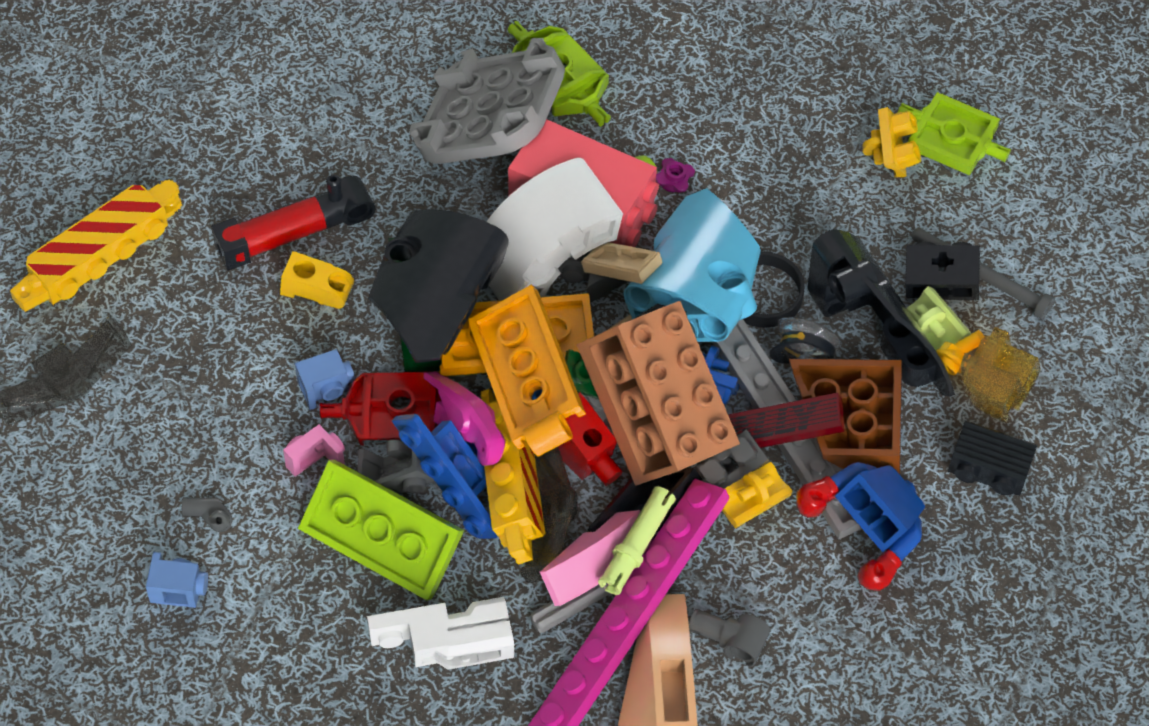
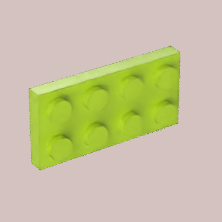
[298,459,464,601]

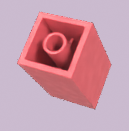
[508,119,659,247]

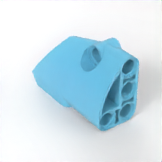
[624,188,761,342]

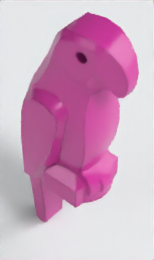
[424,372,505,465]

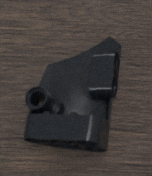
[368,209,509,363]
[807,229,955,397]

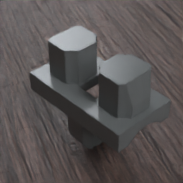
[693,429,770,488]

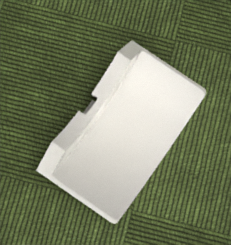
[487,158,623,301]

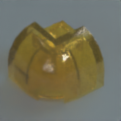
[960,327,1041,423]

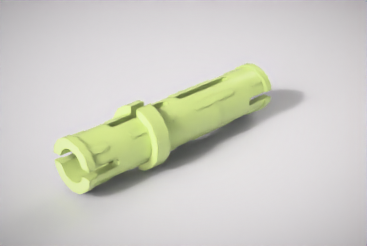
[598,486,676,595]

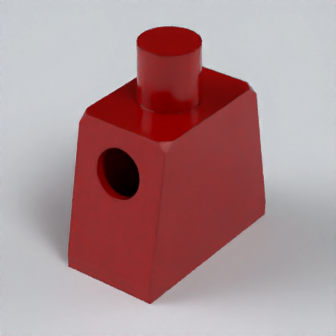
[552,392,623,486]

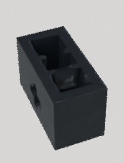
[905,241,980,300]

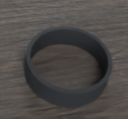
[743,252,805,328]

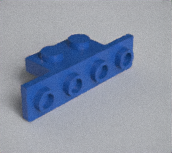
[392,414,498,539]

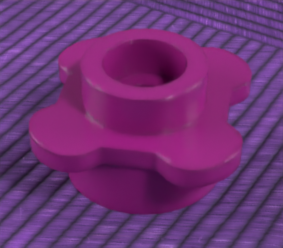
[656,158,695,192]

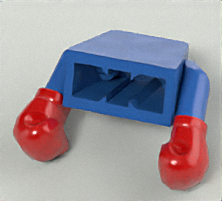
[796,462,925,591]

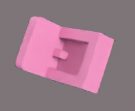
[283,424,345,477]

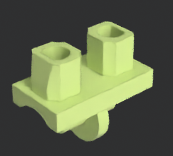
[907,286,972,350]

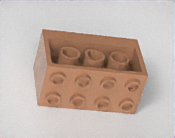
[577,301,740,486]

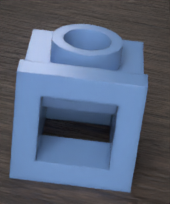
[295,349,355,410]
[146,552,208,608]

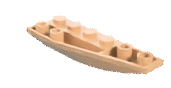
[618,594,698,726]

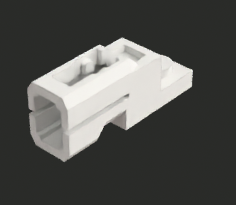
[367,597,514,669]

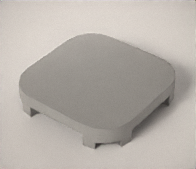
[409,38,565,164]

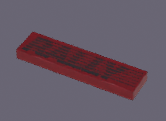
[728,393,845,448]

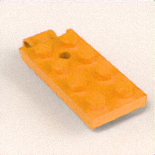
[467,284,586,457]
[440,293,594,376]

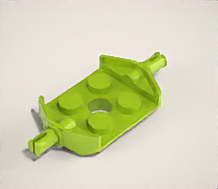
[508,21,611,127]

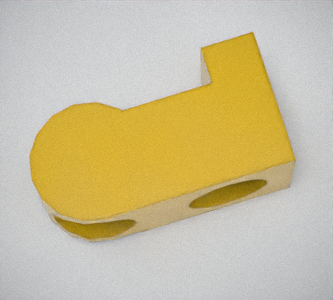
[280,251,354,309]

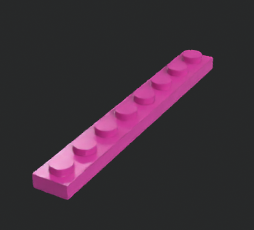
[528,479,730,726]

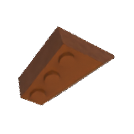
[789,359,902,474]

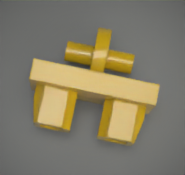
[862,107,921,177]
[722,462,793,529]

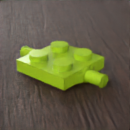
[897,92,1011,176]

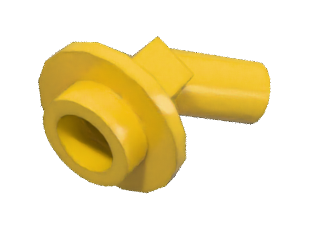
[936,330,986,375]

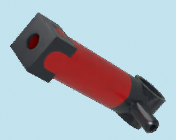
[211,174,376,271]

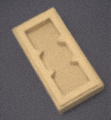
[581,242,663,284]

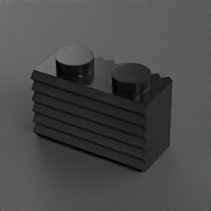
[948,420,1038,496]

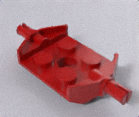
[320,372,448,446]

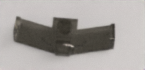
[0,315,132,426]
[521,447,578,583]

